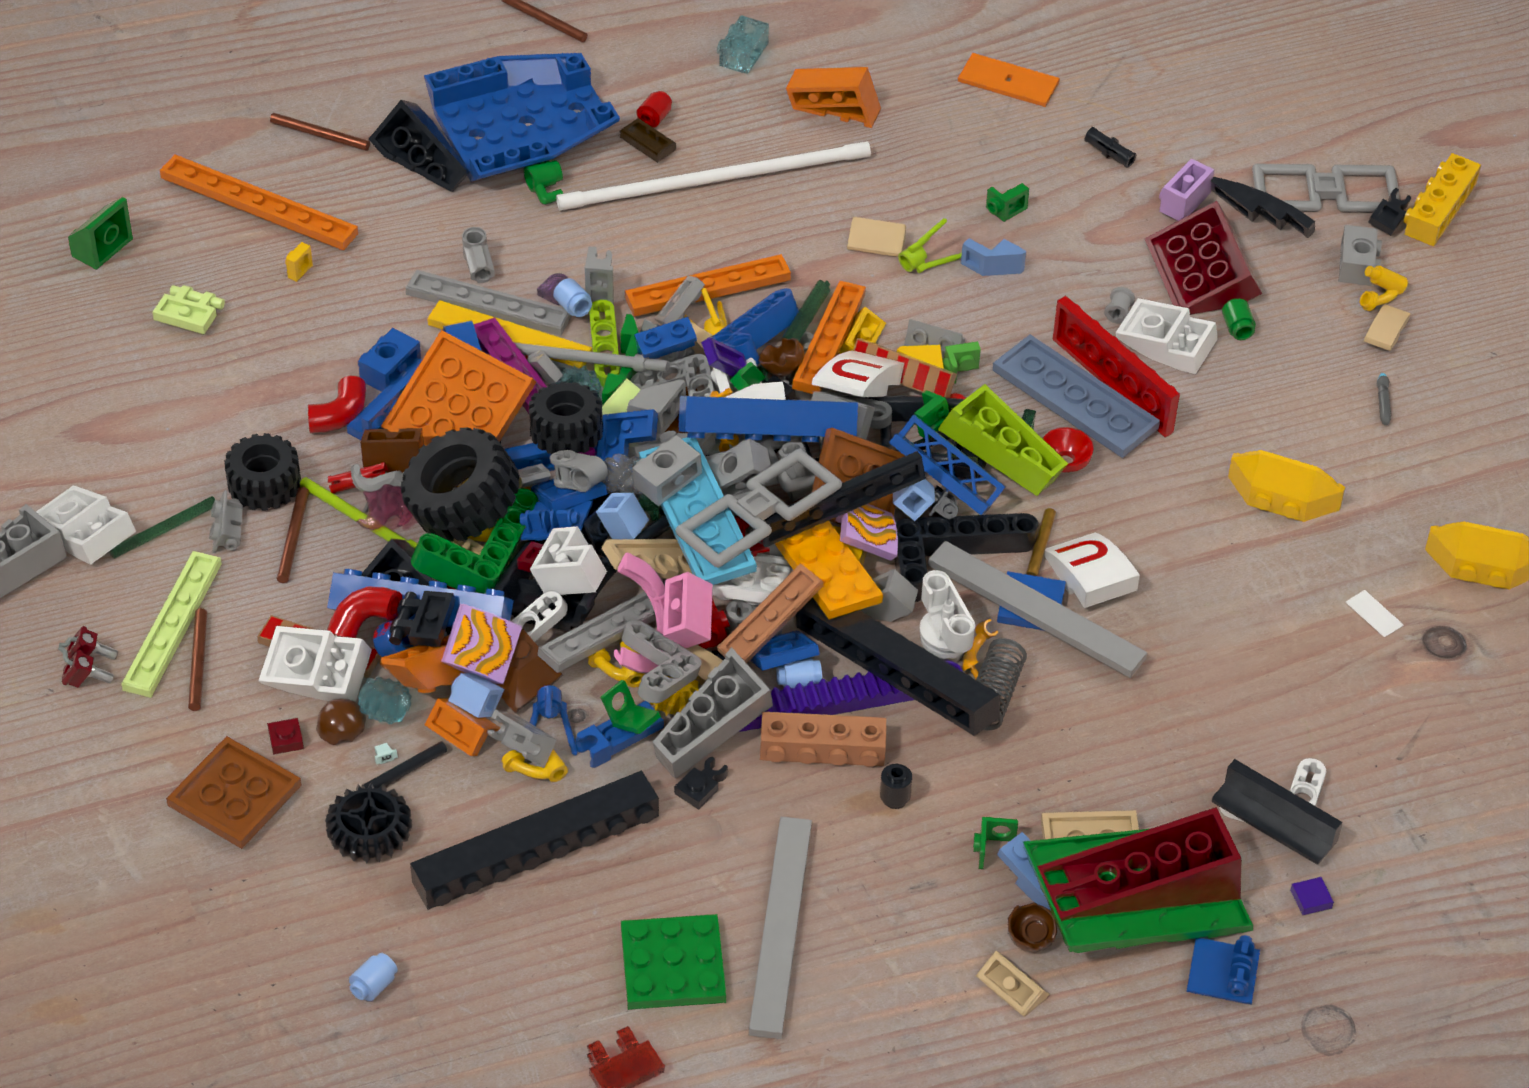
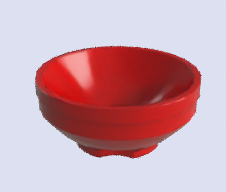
[1043,427,1094,473]

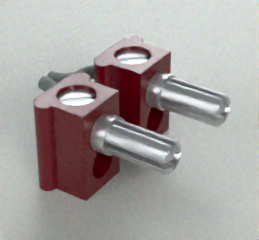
[58,626,118,688]

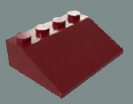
[1144,201,1262,315]

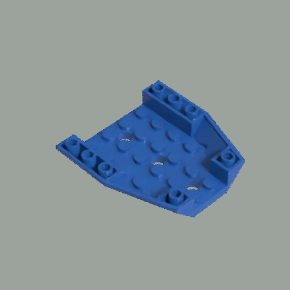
[424,53,620,182]

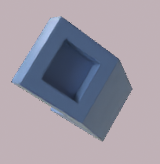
[961,238,1026,276]

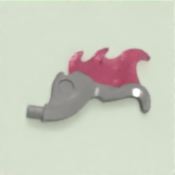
[350,464,413,530]

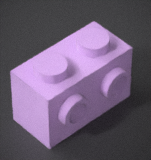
[1159,159,1214,221]

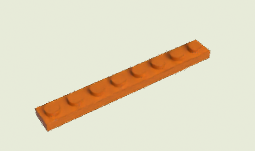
[160,154,358,251]

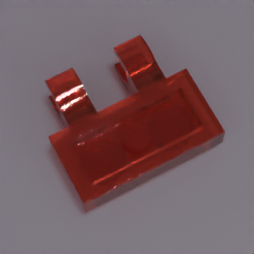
[587,1026,665,1088]

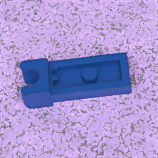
[575,701,664,768]

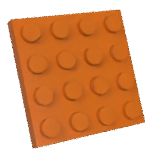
[381,330,536,446]

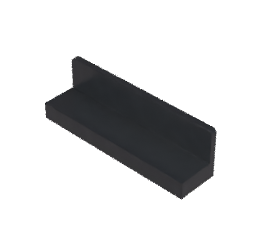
[1212,759,1343,864]

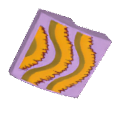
[836,504,898,561]
[441,604,522,684]

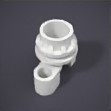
[920,570,975,662]

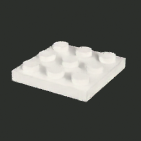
[712,553,793,605]

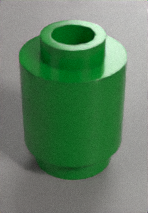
[1222,299,1256,340]

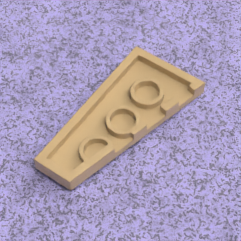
[602,539,692,579]

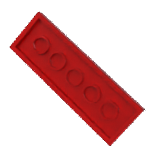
[1052,296,1180,438]

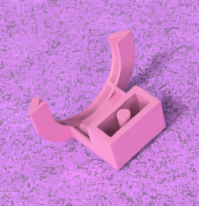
[614,552,713,673]

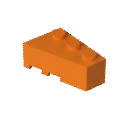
[786,67,881,128]

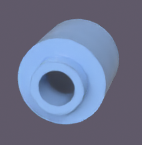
[553,278,592,317]
[776,658,822,688]
[349,953,398,1001]

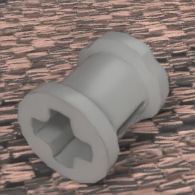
[1104,287,1135,324]

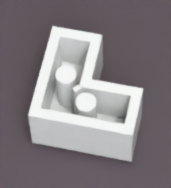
[530,526,607,595]

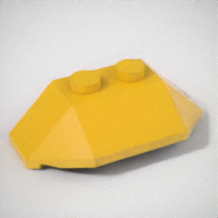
[1228,450,1345,522]
[1425,521,1529,590]

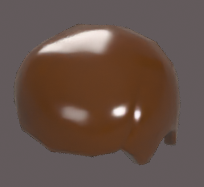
[759,338,804,377]
[316,698,366,745]
[1008,902,1058,952]

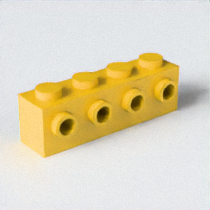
[1403,153,1481,247]

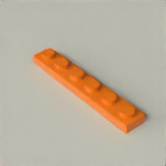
[625,254,791,317]
[792,280,866,394]

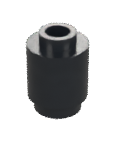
[880,764,913,809]

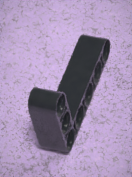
[894,513,1039,602]

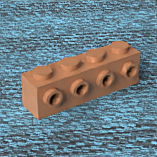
[760,712,887,767]

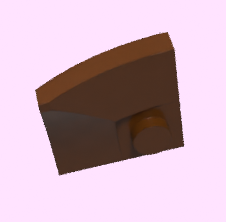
[492,628,563,713]

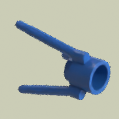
[530,685,578,755]

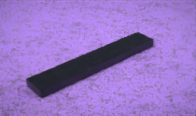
[761,451,926,548]

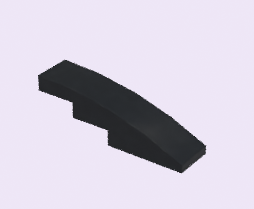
[1211,177,1315,238]

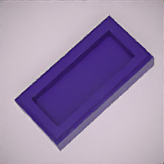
[701,337,747,377]

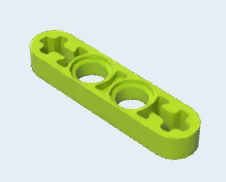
[589,299,620,387]

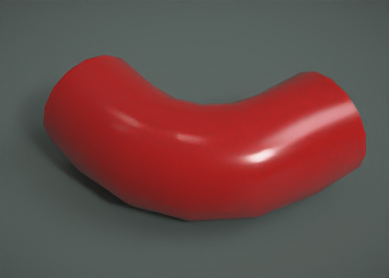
[308,375,366,433]
[327,586,403,638]

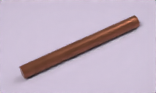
[501,0,588,42]
[270,113,370,151]
[277,487,309,583]
[188,608,207,711]

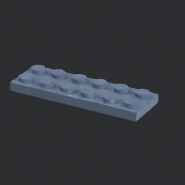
[992,334,1160,458]

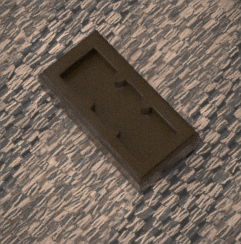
[620,118,676,163]

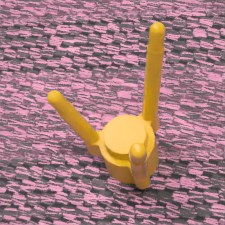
[684,288,727,336]

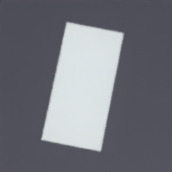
[1346,590,1404,637]

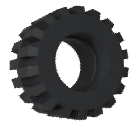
[529,381,603,454]
[224,433,301,511]

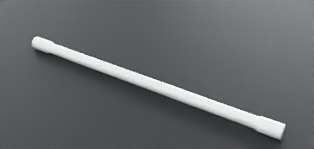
[556,141,871,211]

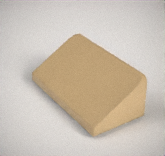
[847,217,906,257]
[976,951,1050,1017]

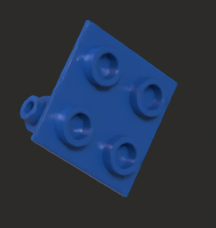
[520,501,593,541]
[1186,935,1260,1005]

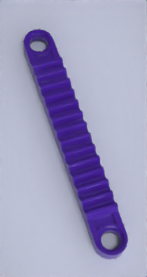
[739,661,963,732]

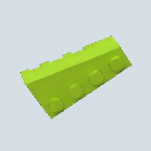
[938,384,1068,496]

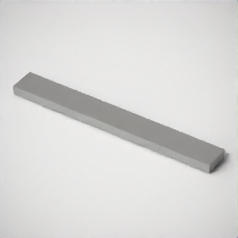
[928,541,1147,678]
[749,816,812,1039]

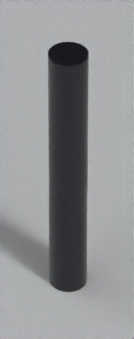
[362,741,447,789]

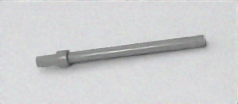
[514,342,670,372]

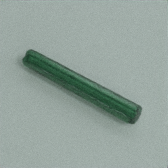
[782,280,831,341]

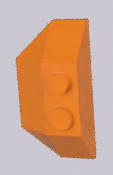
[380,635,465,693]

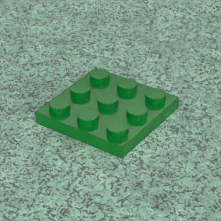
[621,914,726,1010]

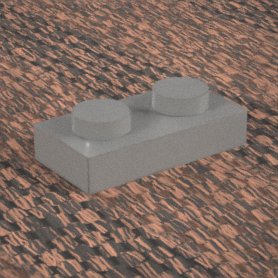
[655,276,705,325]

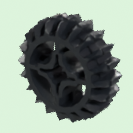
[325,783,412,864]

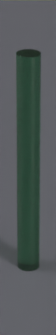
[109,496,215,559]

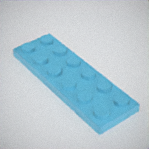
[639,438,757,585]

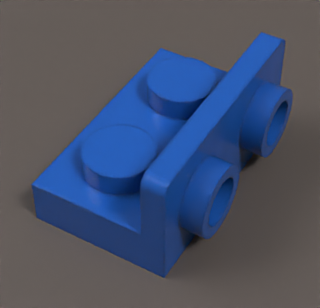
[634,317,697,359]

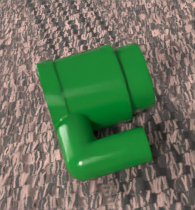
[524,160,563,205]

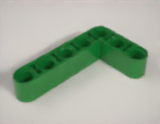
[411,488,538,594]

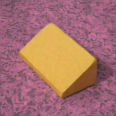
[839,307,886,354]

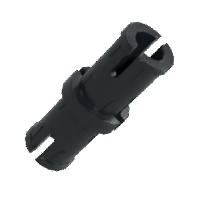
[1084,127,1137,168]

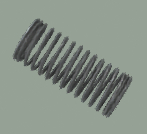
[976,638,1027,730]

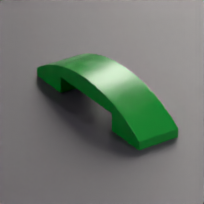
[602,314,638,406]

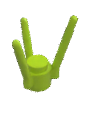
[898,218,962,273]

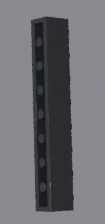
[796,597,1000,736]
[410,770,659,910]

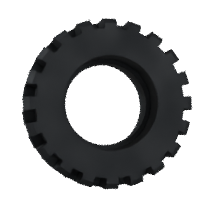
[401,427,519,542]

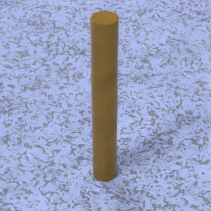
[1026,508,1056,576]

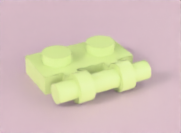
[152,285,225,334]

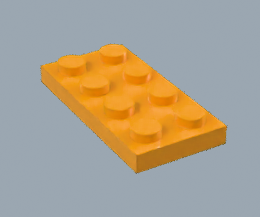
[775,521,883,619]

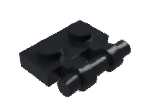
[389,591,456,647]

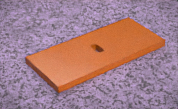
[958,53,1060,107]

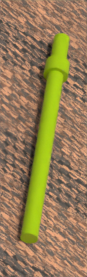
[300,477,417,549]

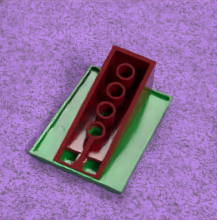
[1023,807,1253,953]

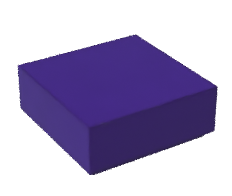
[1290,877,1334,916]

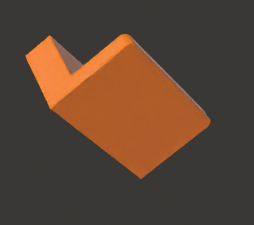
[425,698,500,756]

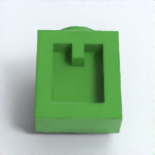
[942,341,981,384]

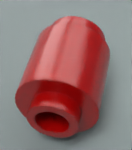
[636,91,672,128]

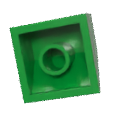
[68,197,133,270]

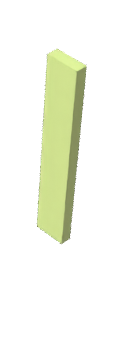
[121,551,222,698]

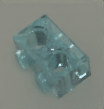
[717,15,769,74]

